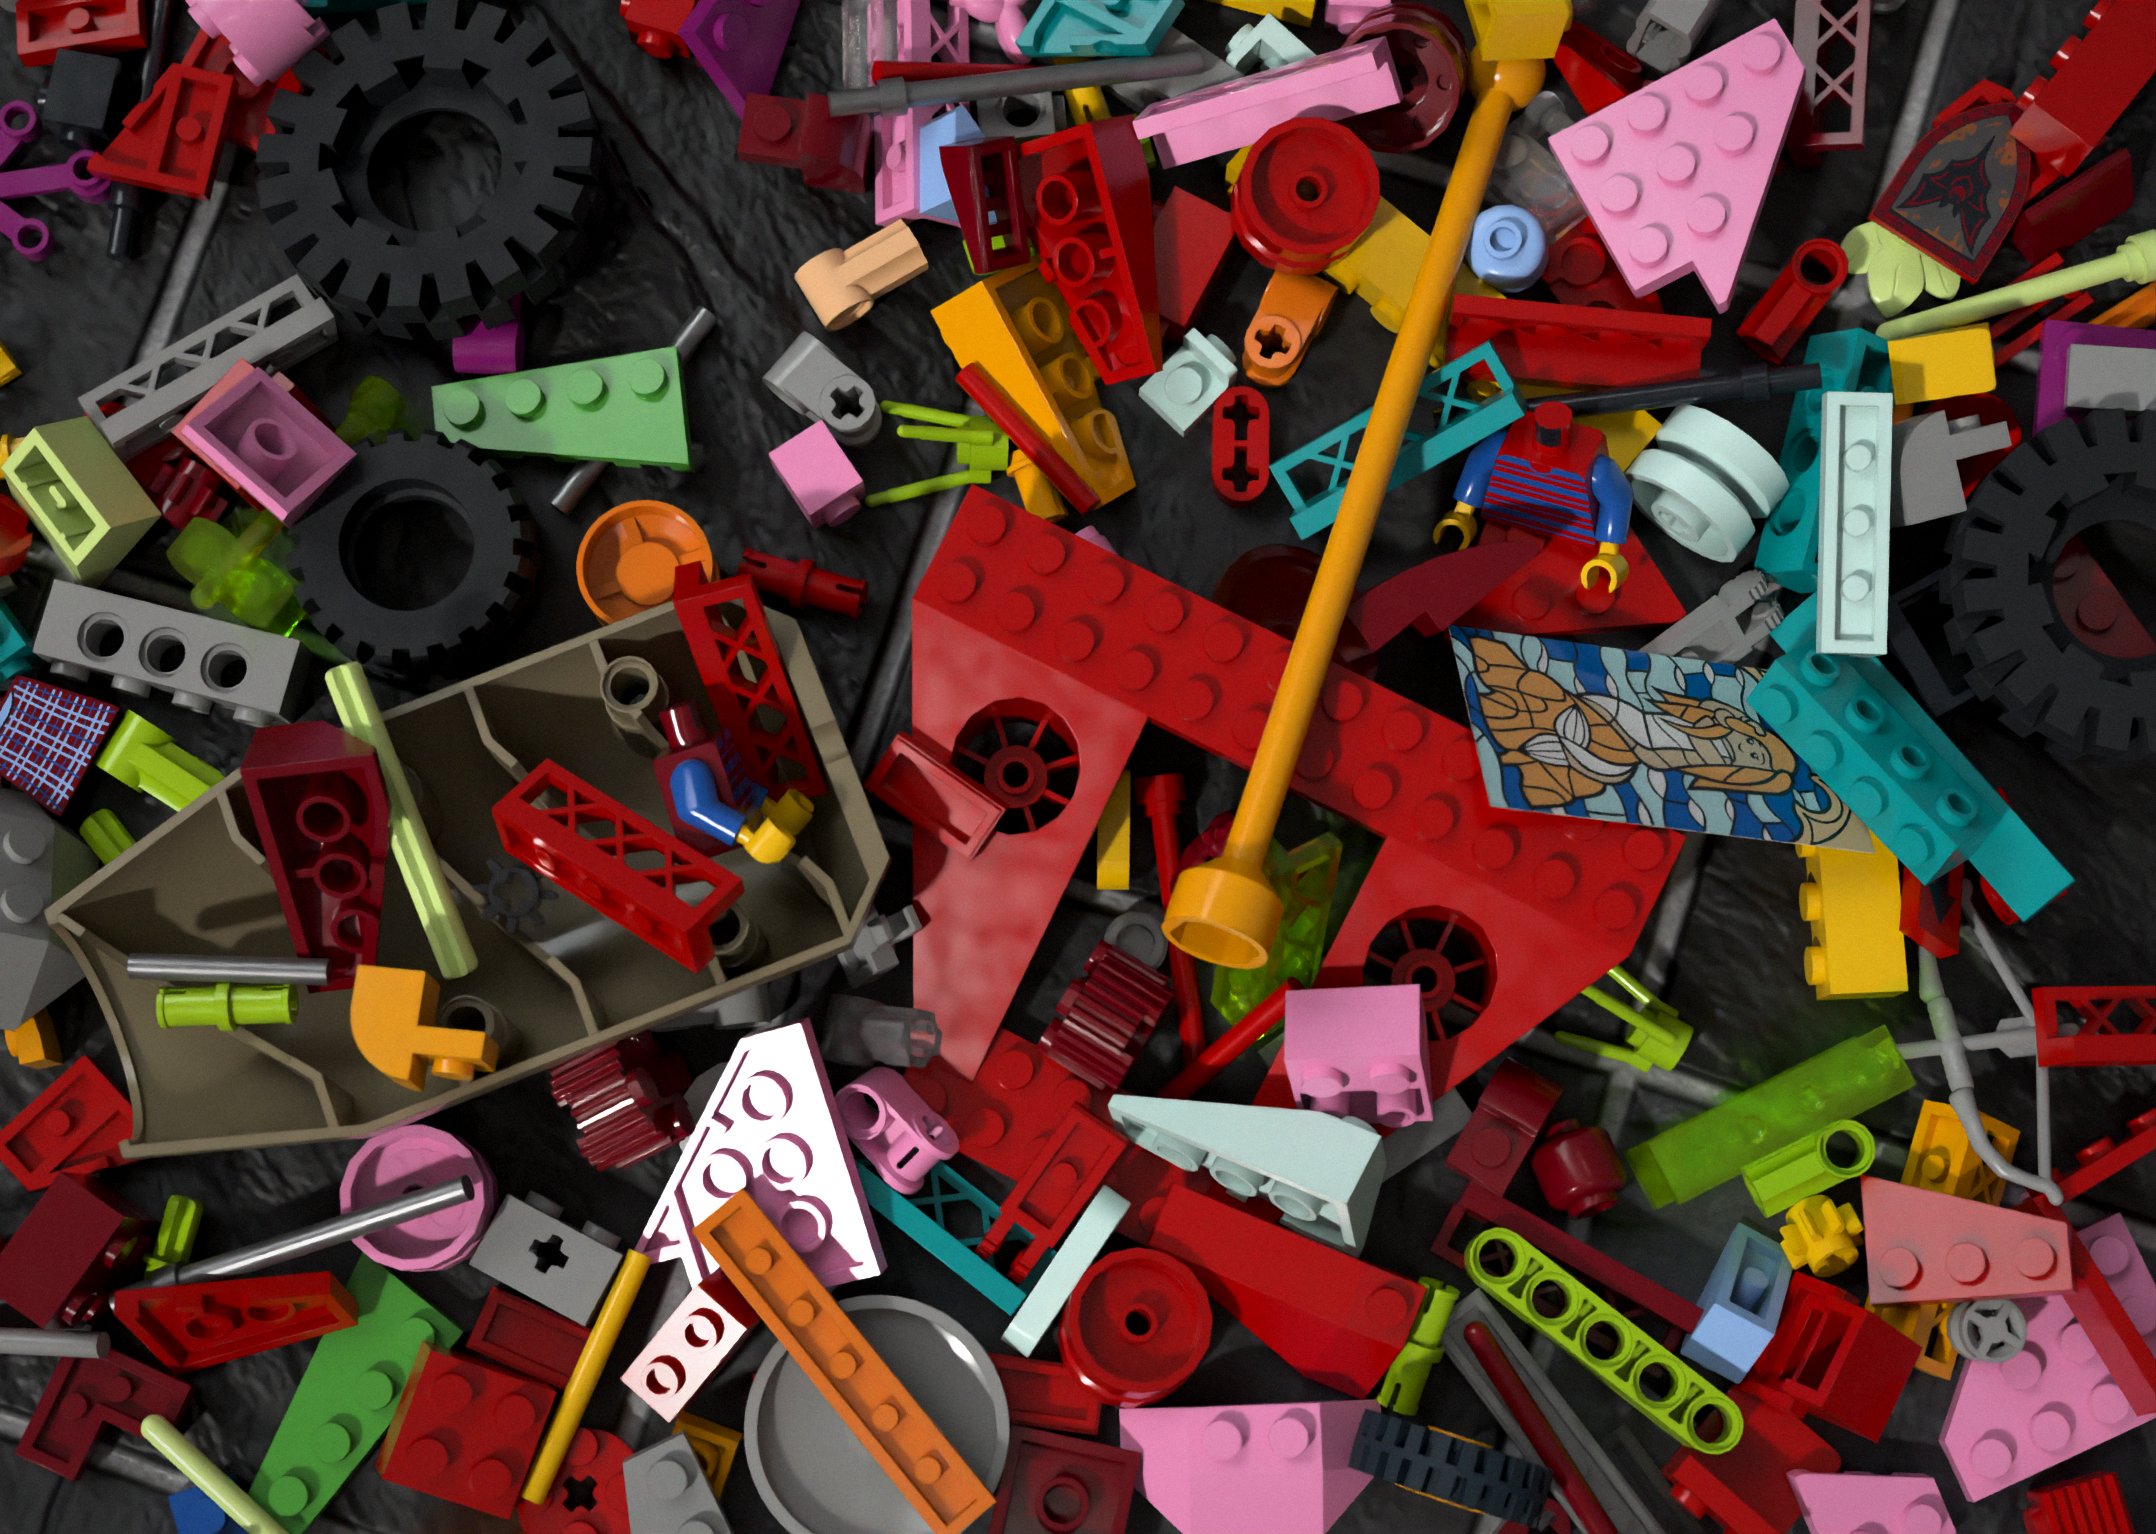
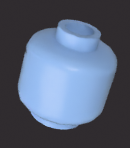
[1465,205,1549,293]

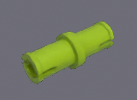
[156,982,299,1032]
[1376,1277,1460,1416]

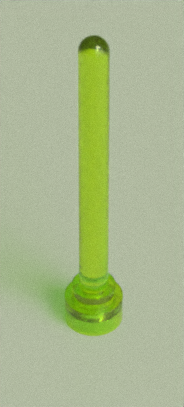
[190,375,405,609]

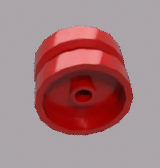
[1231,117,1380,275]
[1057,1247,1213,1409]

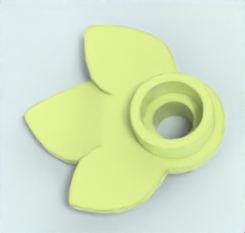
[1840,221,1961,319]

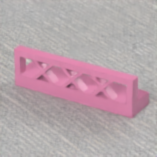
[872,0,970,228]
[1132,36,1404,170]

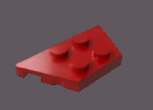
[1441,520,1686,646]

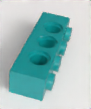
[1753,328,1895,593]

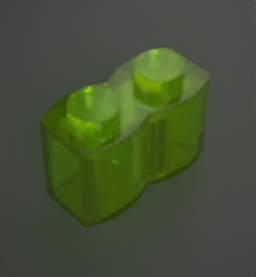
[166,517,306,637]

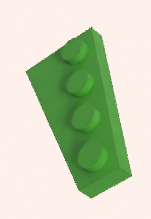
[247,1252,468,1534]

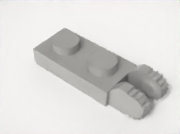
[1638,569,1785,665]

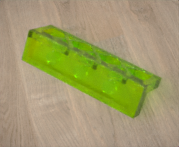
[1210,831,1343,1041]

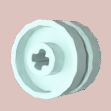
[1624,405,1789,563]

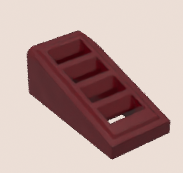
[939,136,1031,274]

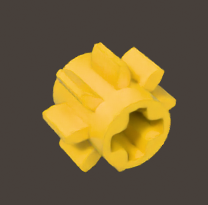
[1780,1195,1864,1277]

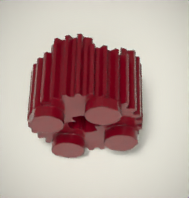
[1036,939,1178,1091]
[550,1029,696,1172]

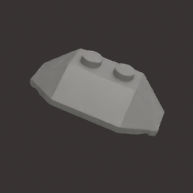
[0,787,99,1031]

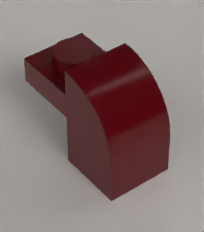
[737,92,874,194]
[1445,1056,1566,1198]

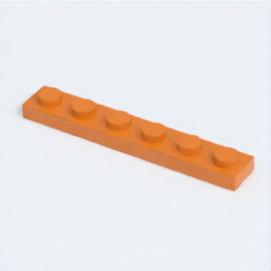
[691,1188,997,1534]

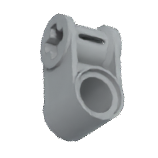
[762,331,883,447]

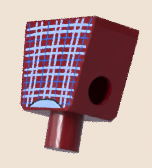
[0,675,122,818]

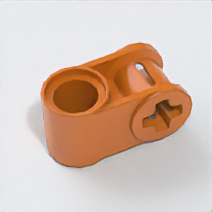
[1242,270,1339,389]

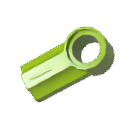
[92,709,225,812]
[1739,1119,1876,1219]

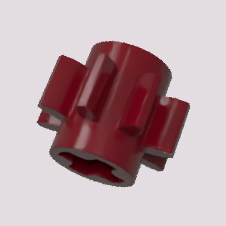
[145,456,229,535]

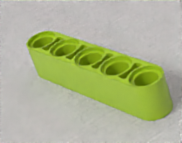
[1463,1228,1744,1454]

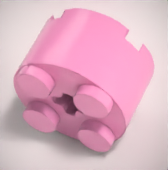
[185,0,331,87]

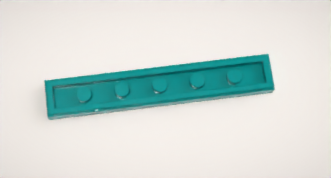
[1769,590,2076,923]

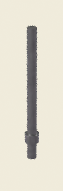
[828,49,1203,118]
[109,1175,475,1312]

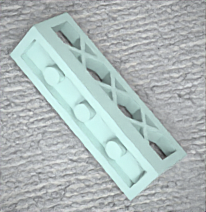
[1816,391,1893,658]

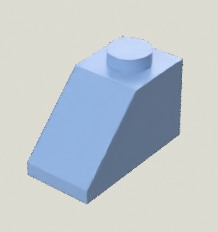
[1680,1222,1793,1385]

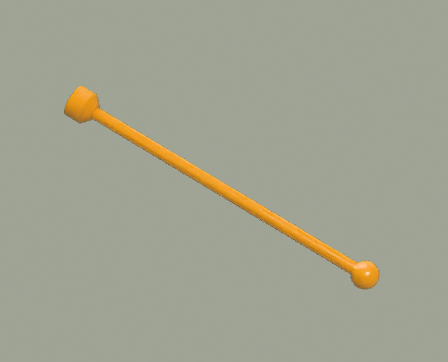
[1162,44,1546,969]

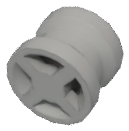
[1946,1299,2027,1363]

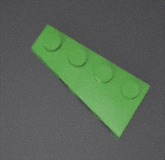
[432,346,694,472]

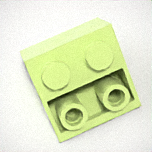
[1,416,162,589]

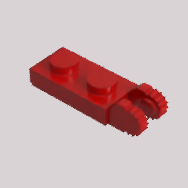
[974,1100,1129,1284]

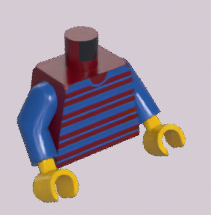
[653,699,814,863]

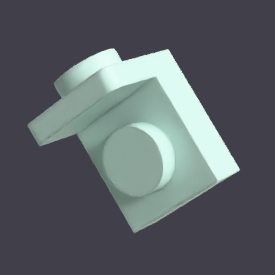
[1225,13,1317,75]
[1139,328,1238,437]

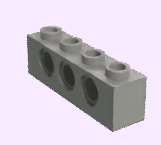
[32,579,314,728]

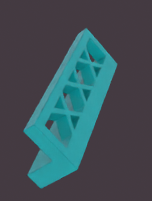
[1269,339,1528,540]
[854,1101,1058,1316]

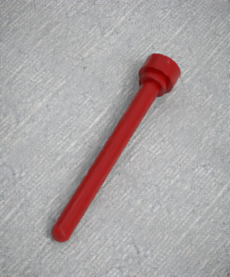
[1133,773,1208,1068]

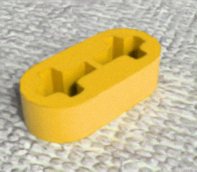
[1097,770,1130,890]

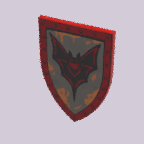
[1868,102,2031,285]

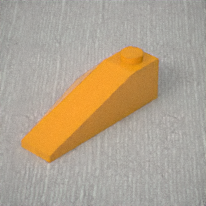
[930,254,1136,510]

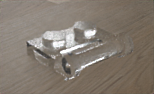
[1487,91,1588,246]

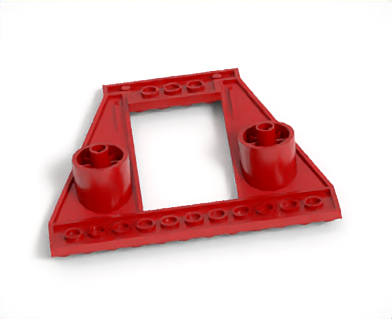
[903,484,1686,1251]

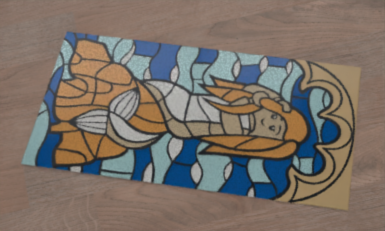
[1448,625,1875,854]

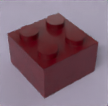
[0,1171,159,1329]

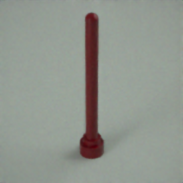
[1463,1321,1620,1534]

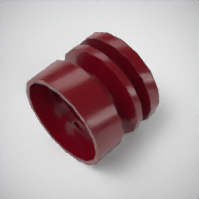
[1336,1,1471,154]

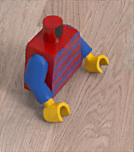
[1433,401,1634,593]

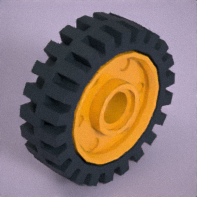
[1348,1408,1554,1529]

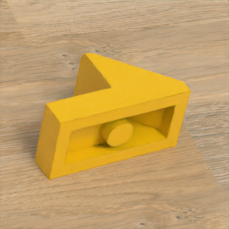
[1887,322,1996,405]

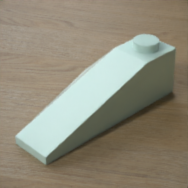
[1108,1094,1386,1258]

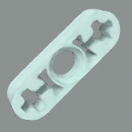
[1001,1185,1132,1358]

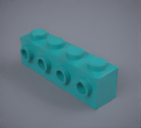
[1746,639,2002,886]

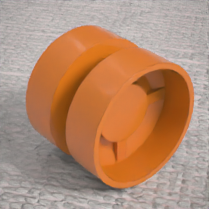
[576,500,723,627]

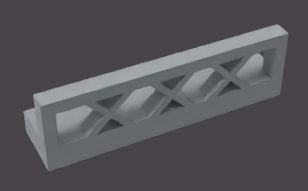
[78,274,339,463]

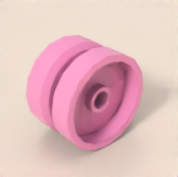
[340,1124,499,1272]

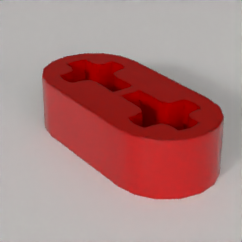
[1211,385,1270,509]

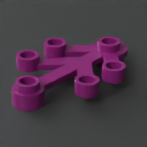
[0,100,114,261]

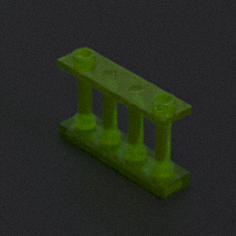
[1623,1024,1917,1210]

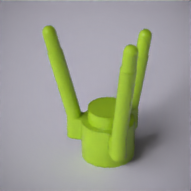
[865,400,1009,507]
[1554,964,1693,1073]

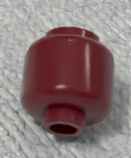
[1531,1118,1627,1221]

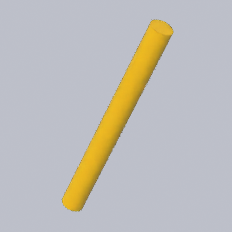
[519,1249,653,1505]

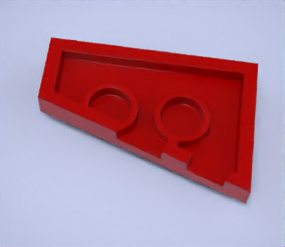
[114,1271,358,1375]

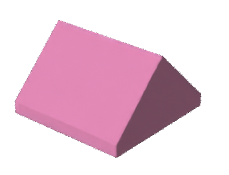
[181,367,357,529]

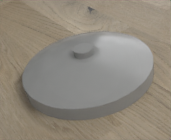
[744,1294,1010,1534]

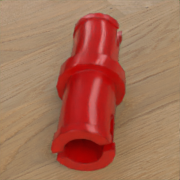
[737,547,869,620]

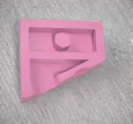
[1785,1469,1957,1534]

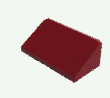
[2008,148,2134,267]

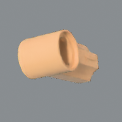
[794,219,929,332]

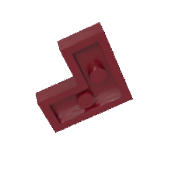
[14,1345,198,1481]

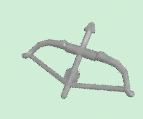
[1867,878,2080,1206]

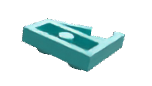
[1015,0,1185,58]

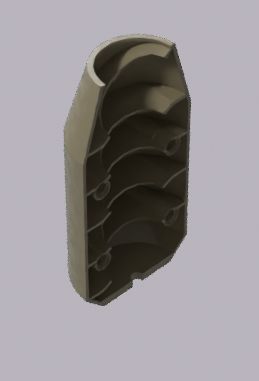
[44,598,891,1160]

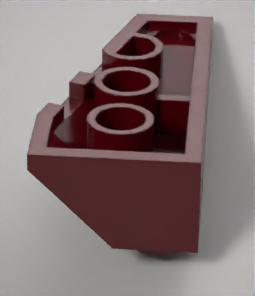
[239,720,392,993]

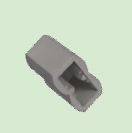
[1626,0,1723,77]

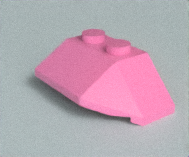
[1119,1399,1381,1534]

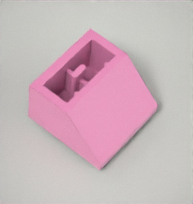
[1284,984,1433,1127]

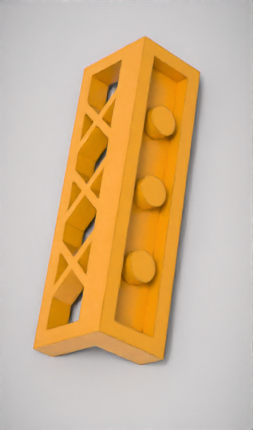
[1864,1100,2021,1380]

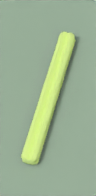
[325,661,478,980]

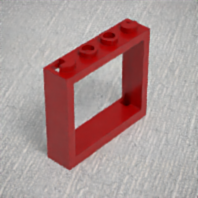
[2009,1106,2156,1416]

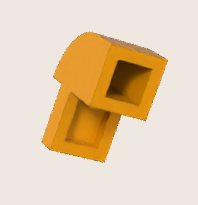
[350,965,499,1092]

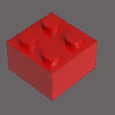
[375,1340,556,1520]

